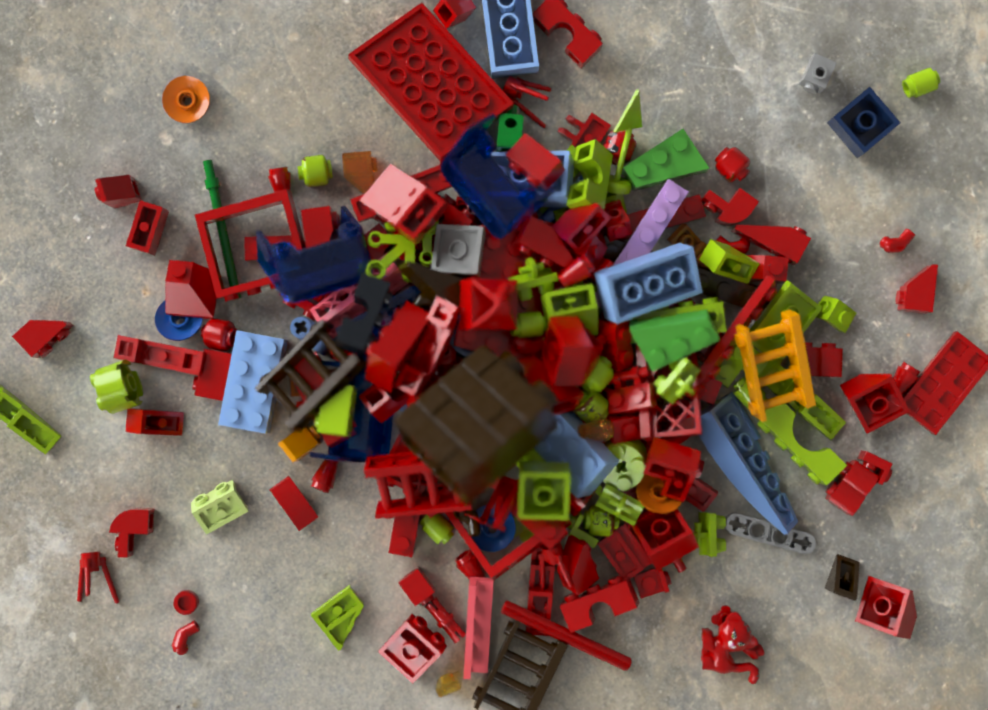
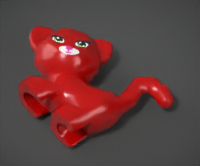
[701,612,759,684]

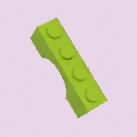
[755,404,847,486]

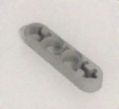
[725,513,816,554]

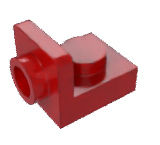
[857,450,893,485]
[633,568,672,599]

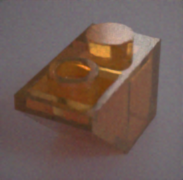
[342,151,378,194]

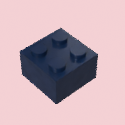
[827,87,901,158]

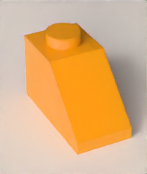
[278,425,321,462]

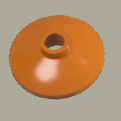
[162,76,210,123]
[636,474,682,514]

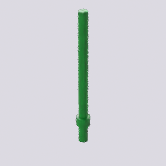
[203,160,242,299]

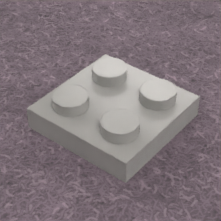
[431,224,486,276]

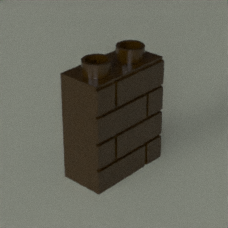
[393,345,558,506]

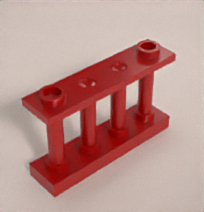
[363,452,473,519]

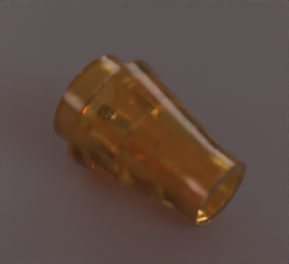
[578,418,614,442]

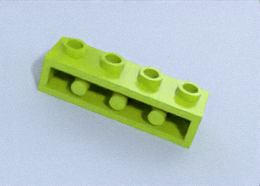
[629,297,726,343]

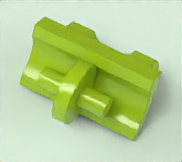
[508,258,558,301]
[654,357,701,405]
[595,484,644,526]
[692,512,726,557]

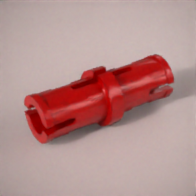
[424,597,466,644]

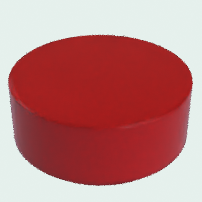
[173,590,199,615]

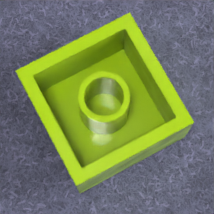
[518,461,571,520]

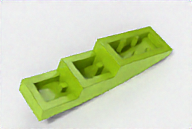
[758,360,846,440]
[0,385,61,455]

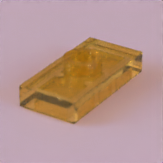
[436,671,462,698]

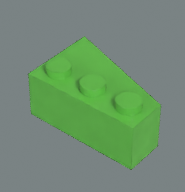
[622,129,709,191]
[630,309,719,372]

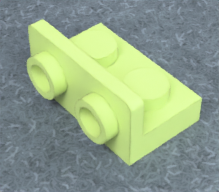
[191,480,248,535]

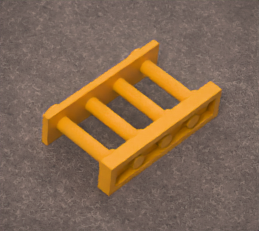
[735,309,816,422]

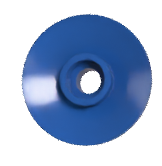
[155,301,203,341]
[472,505,516,552]

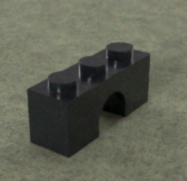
[336,273,393,356]

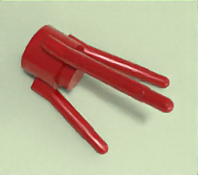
[503,76,552,128]
[537,543,573,589]
[77,551,119,604]

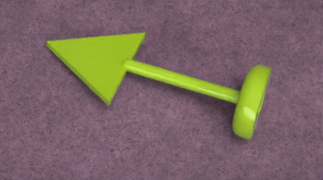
[607,90,642,195]

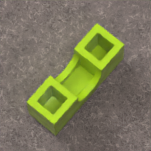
[567,139,613,209]

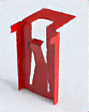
[464,475,518,532]

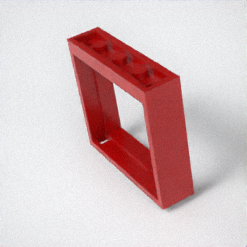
[195,189,310,302]
[445,464,572,581]

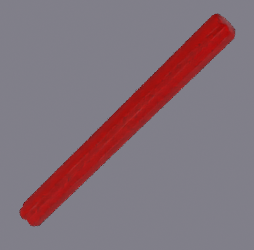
[501,601,632,671]

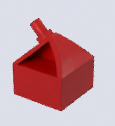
[460,278,517,331]
[541,316,607,386]
[630,509,699,573]

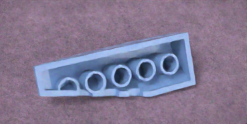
[694,391,798,535]

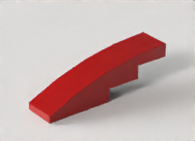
[525,547,555,636]

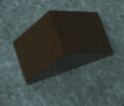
[825,554,860,601]

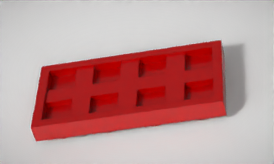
[903,331,988,435]

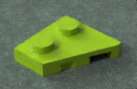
[311,585,364,651]

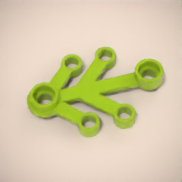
[365,220,439,282]

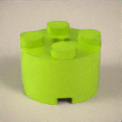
[90,360,143,414]
[603,439,647,491]

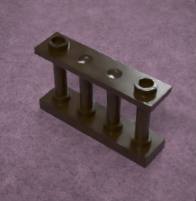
[254,319,368,433]
[472,619,568,710]

